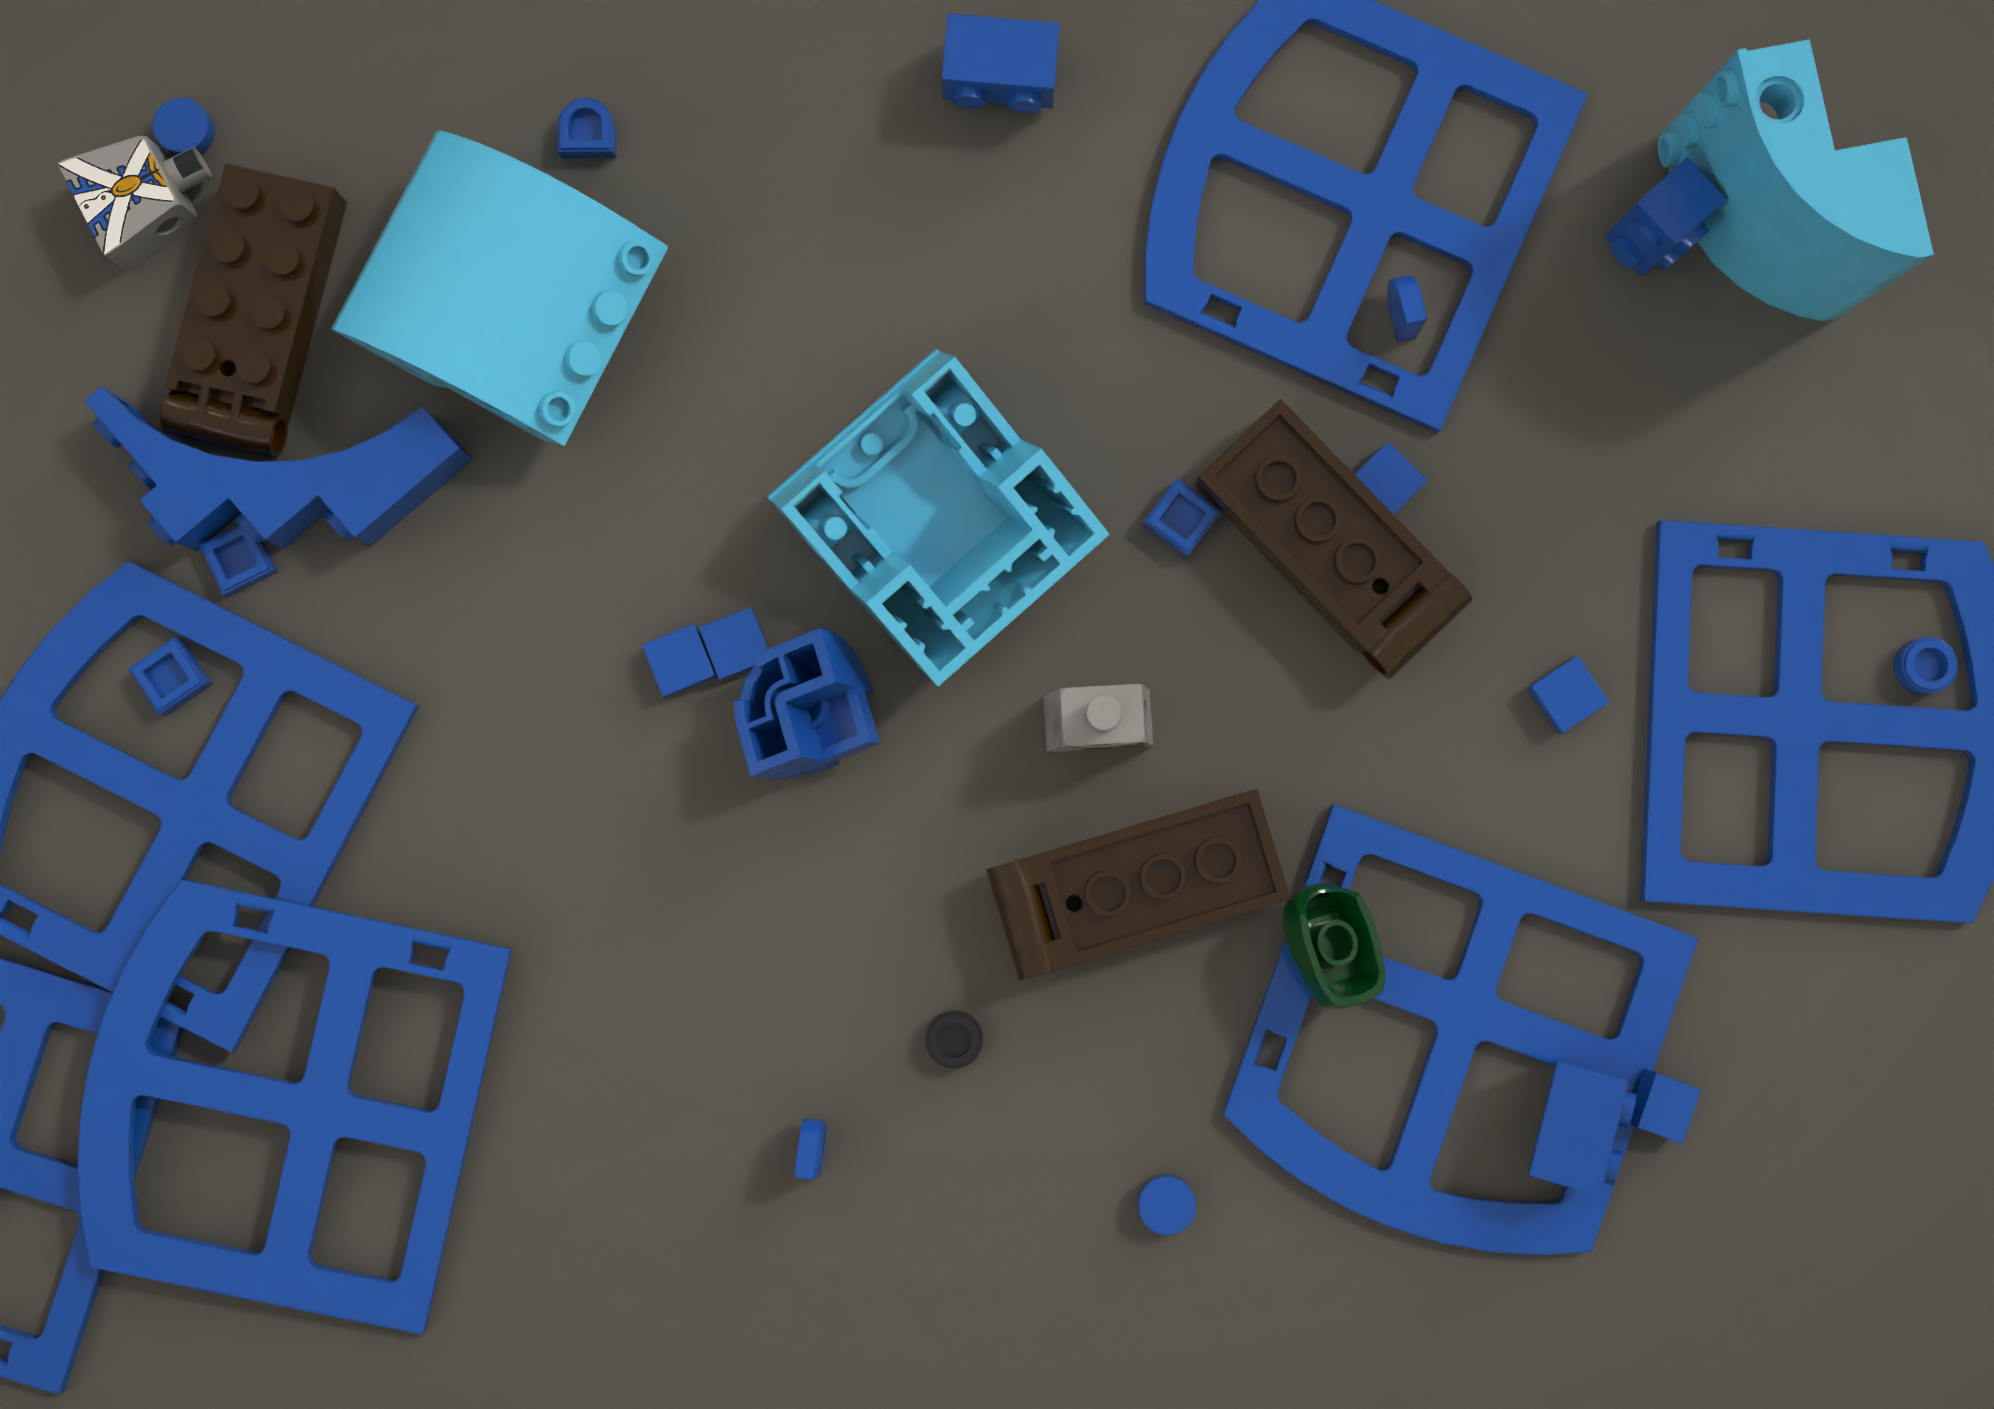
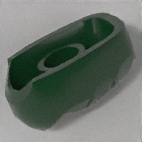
[1283,883,1386,1009]

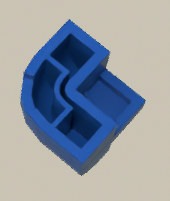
[733,628,880,779]

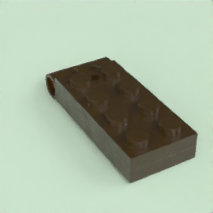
[160,163,347,458]
[1194,398,1472,679]
[986,789,1291,980]

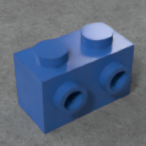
[942,13,1060,113]
[1604,157,1727,277]
[1528,1059,1637,1196]

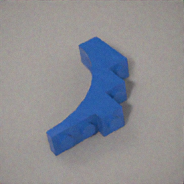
[85,386,473,551]

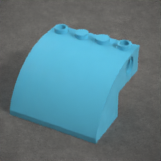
[1658,39,1934,322]
[331,130,669,446]
[766,348,1110,687]

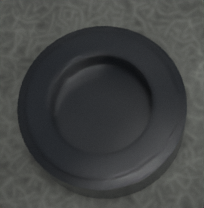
[926,1010,983,1069]

